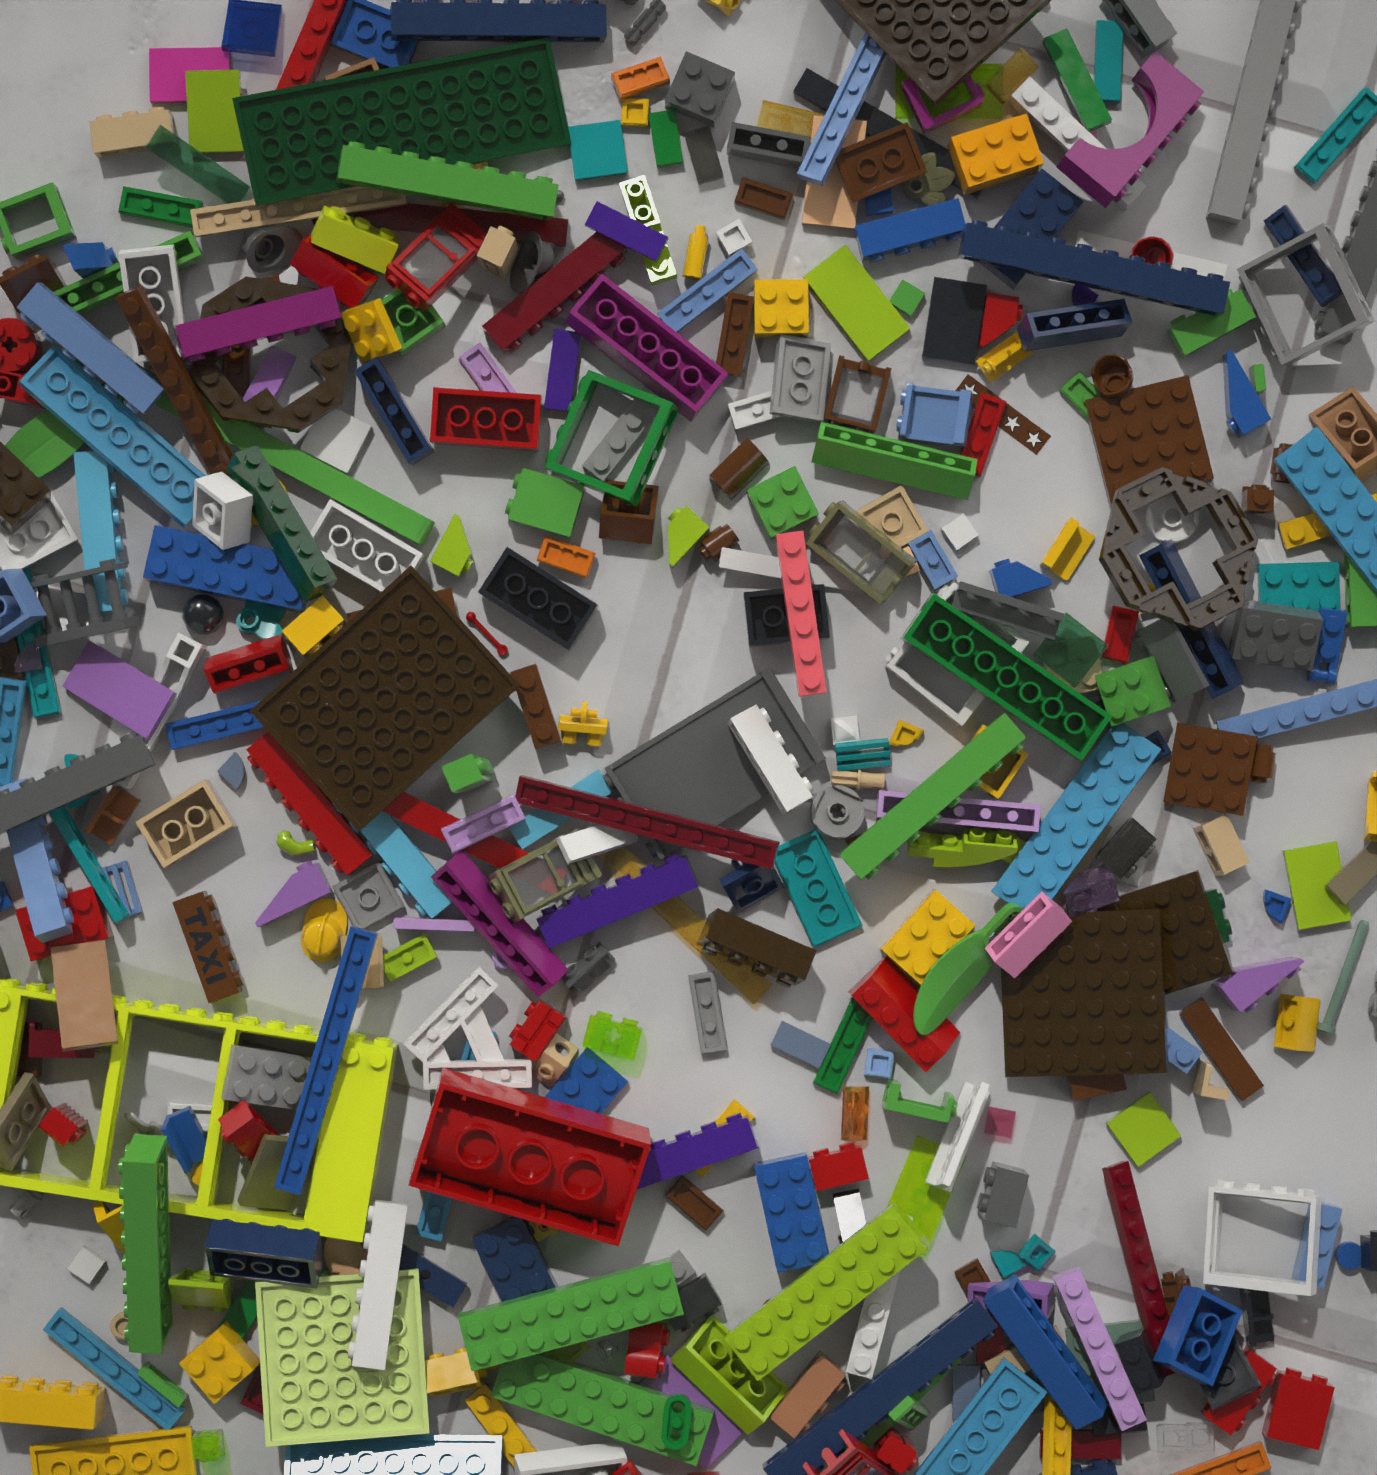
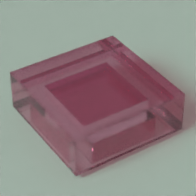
[984,1106,1016,1138]

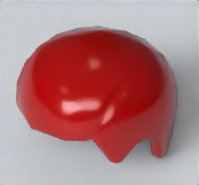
[1131,236,1174,266]

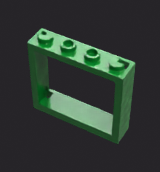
[545,370,680,507]

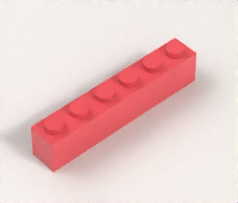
[775,531,827,697]

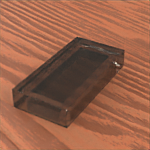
[684,125,724,185]

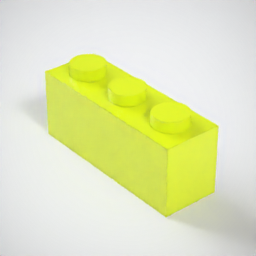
[311,205,398,274]

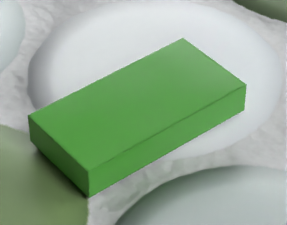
[136,1362,188,1408]

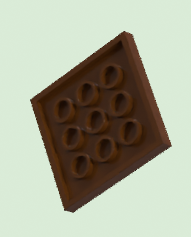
[1084,375,1214,505]

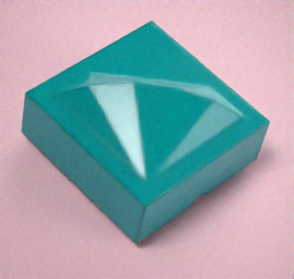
[1017,1233,1056,1271]

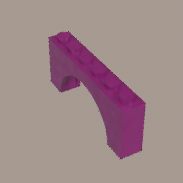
[1056,51,1204,208]

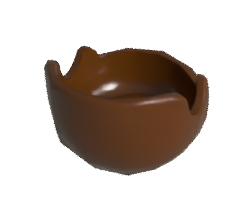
[1091,354,1134,398]

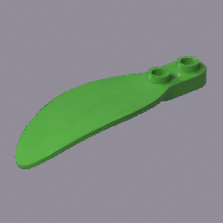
[5,382,125,478]
[914,903,1023,1035]

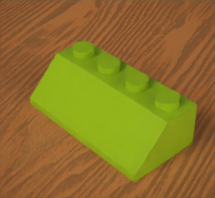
[670,1315,789,1435]

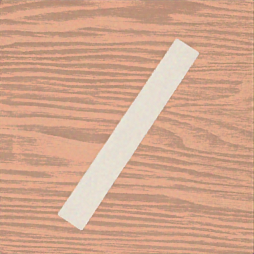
[1075,231,1228,280]
[719,547,871,594]

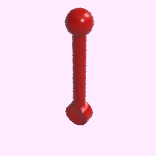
[466,612,508,655]

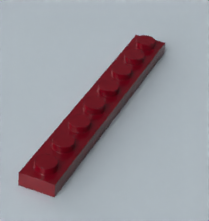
[1102,1161,1176,1377]

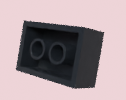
[743,584,830,648]

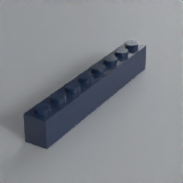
[390,0,607,42]

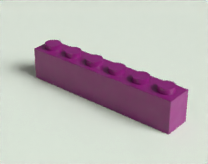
[173,286,342,363]
[431,850,569,997]

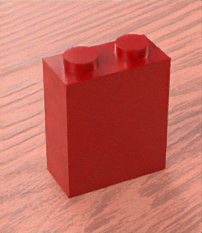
[1262,1367,1335,1450]

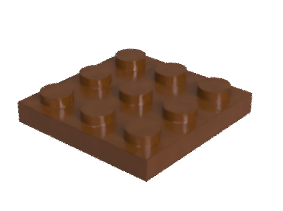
[1163,723,1258,816]

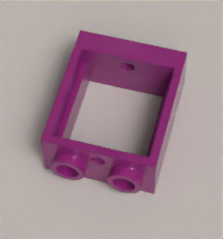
[900,72,985,135]

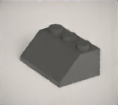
[1134,619,1209,703]

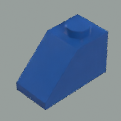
[989,559,1052,597]

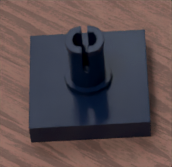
[719,859,784,913]

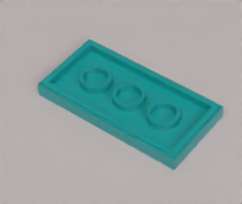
[775,829,863,947]

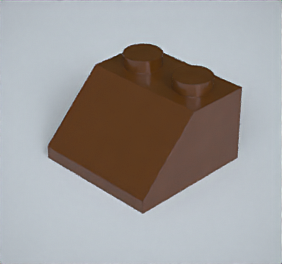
[599,480,659,544]

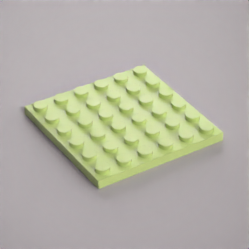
[255,1268,430,1447]

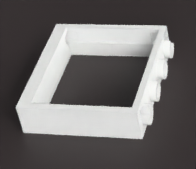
[885,582,1029,727]
[1203,1180,1322,1296]

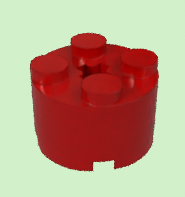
[0,318,43,375]

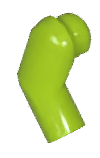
[276,831,316,857]

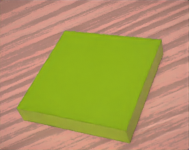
[1106,1091,1182,1167]

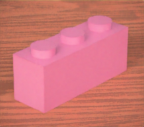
[985,892,1072,978]

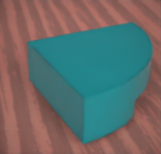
[990,1250,1027,1278]

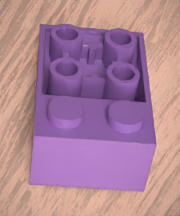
[1212,956,1304,1013]

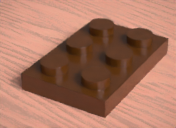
[835,122,927,203]

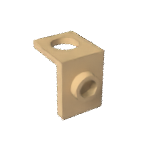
[532,1034,578,1088]

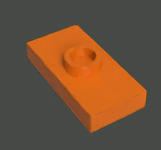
[611,56,670,101]
[536,535,596,578]

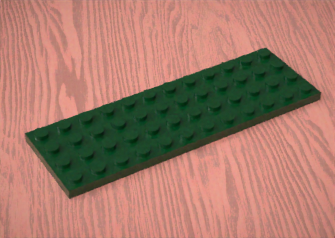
[232,37,571,206]

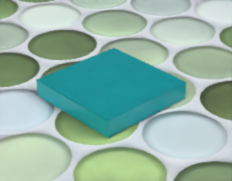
[568,120,628,181]

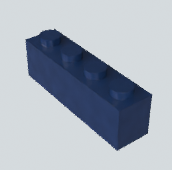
[1017,298,1132,352]
[354,357,435,466]

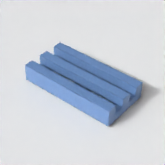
[102,860,143,915]

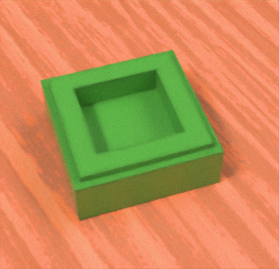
[889,279,925,317]
[1249,364,1266,394]

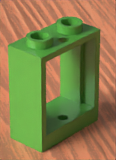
[0,182,76,259]

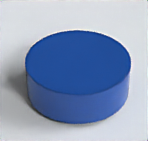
[1335,1241,1361,1270]

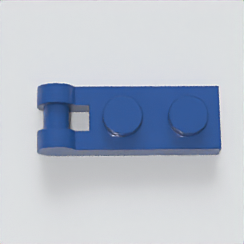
[1306,607,1348,685]

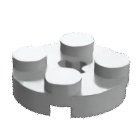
[810,785,865,840]

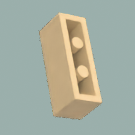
[89,107,177,158]
[477,226,519,281]

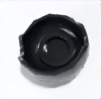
[182,594,224,635]

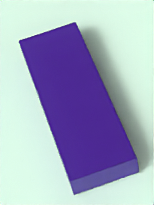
[585,201,669,262]
[544,329,581,412]

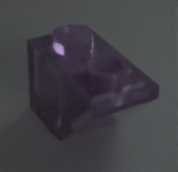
[1063,864,1120,917]

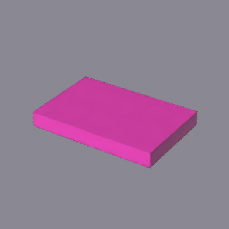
[149,47,230,103]

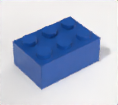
[1153,1285,1243,1386]

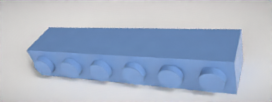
[17,282,165,414]
[0,778,74,943]

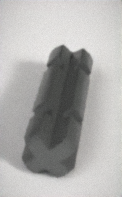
[624,0,666,45]

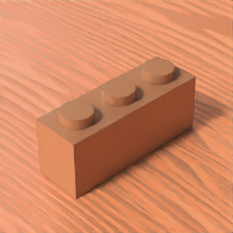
[769,1351,846,1438]

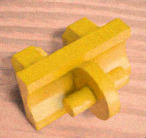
[558,701,608,746]

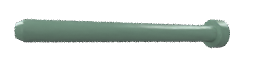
[1316,920,1369,1035]

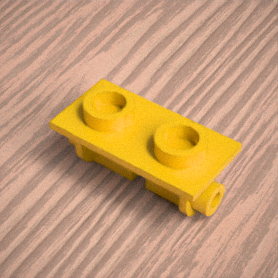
[975,331,1033,383]

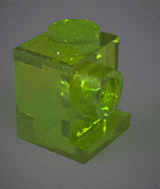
[191,1428,225,1462]

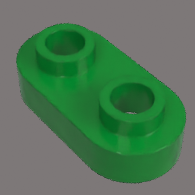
[661,1393,692,1450]

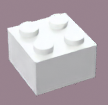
[192,471,253,550]

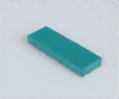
[1093,20,1123,102]

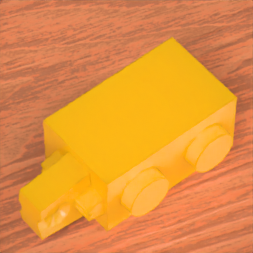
[425,1348,500,1398]

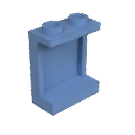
[896,383,973,447]

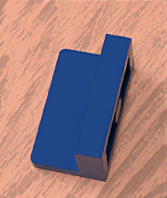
[161,1106,207,1174]

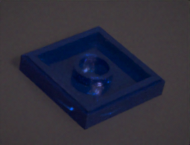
[221,0,283,57]

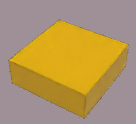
[621,98,649,127]

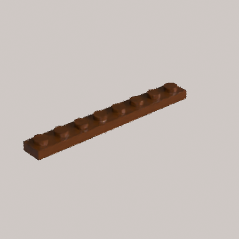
[115,285,233,479]

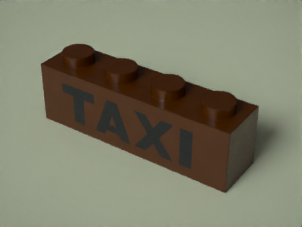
[172,891,244,1003]

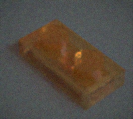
[841,1086,869,1141]

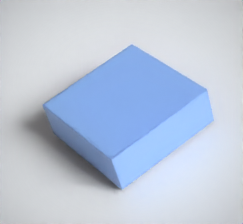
[864,1048,895,1079]

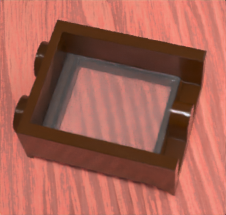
[823,355,892,433]

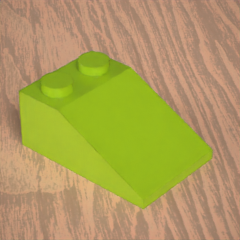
[168,1268,234,1312]

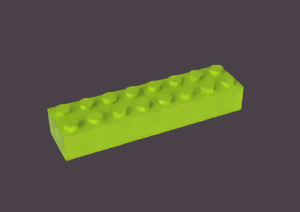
[724,1201,930,1381]

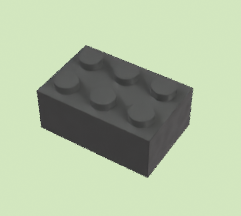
[1229,600,1323,671]

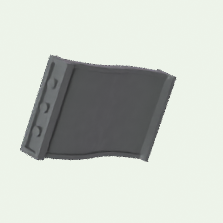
[603,667,826,859]

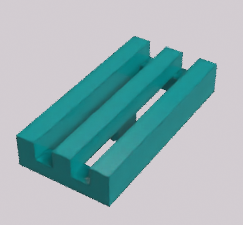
[835,738,891,771]

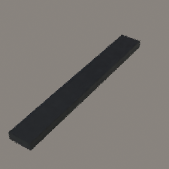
[793,68,982,199]

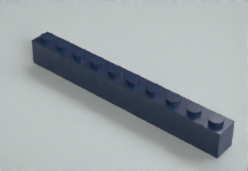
[957,220,1230,317]
[763,1297,998,1475]

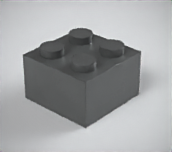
[665,51,735,128]
[976,1161,1029,1228]

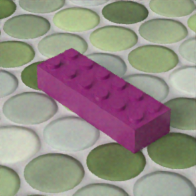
[565,274,728,422]

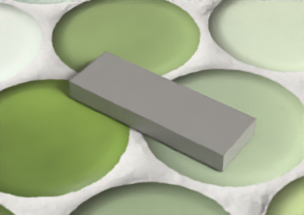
[688,971,728,1055]

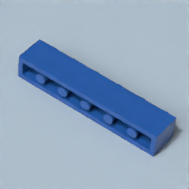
[983,1275,1108,1430]

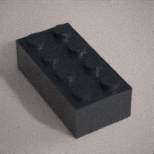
[478,547,599,651]

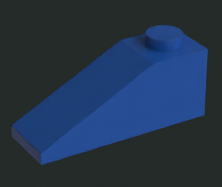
[63,242,119,278]
[1223,349,1271,438]

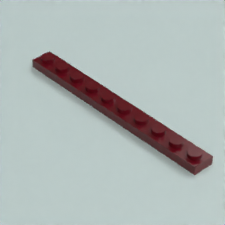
[515,775,780,869]

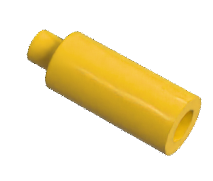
[682,225,709,280]

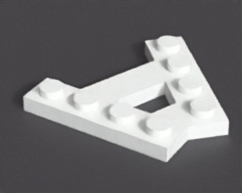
[404,966,532,1090]

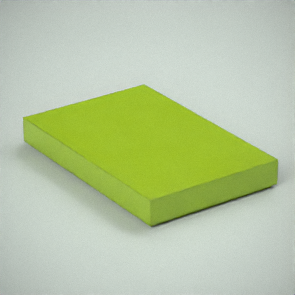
[185,70,243,152]
[1283,841,1352,930]

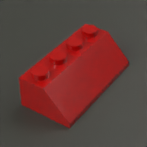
[848,955,960,1073]

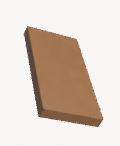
[50,940,118,1052]

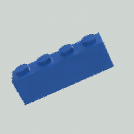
[854,198,966,263]

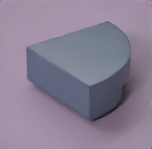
[217,752,244,790]

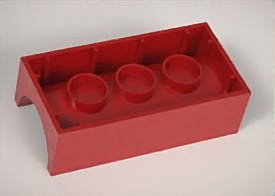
[408,1067,651,1247]

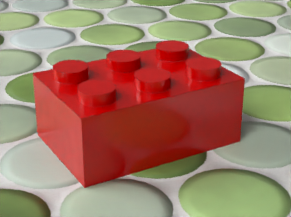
[15,886,114,961]

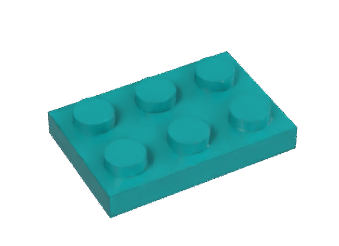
[1257,562,1341,611]

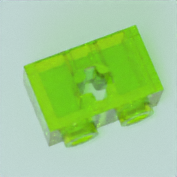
[582,1010,643,1060]

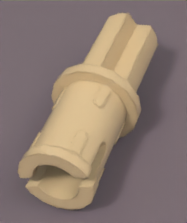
[831,770,885,791]

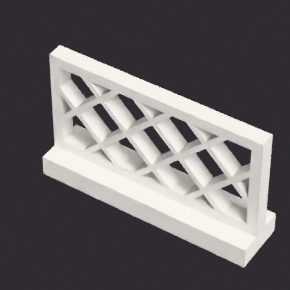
[925,1082,990,1193]

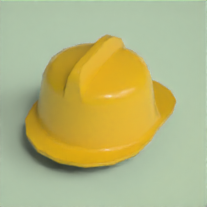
[301,898,347,962]

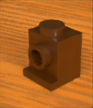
[1241,485,1274,515]

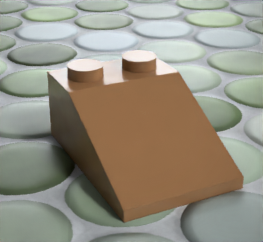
[1308,387,1377,483]

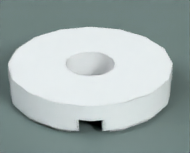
[1145,494,1199,544]

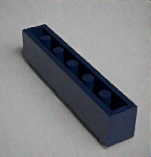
[1139,539,1244,699]

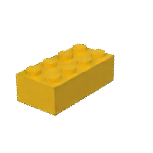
[0,1375,106,1430]

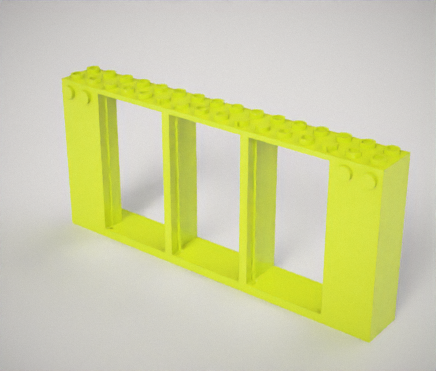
[0,978,398,1242]

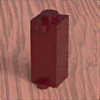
[28,1021,100,1058]

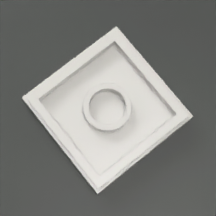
[300,408,372,474]

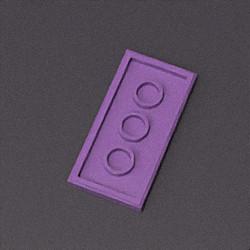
[62,640,177,740]
[639,1354,744,1469]

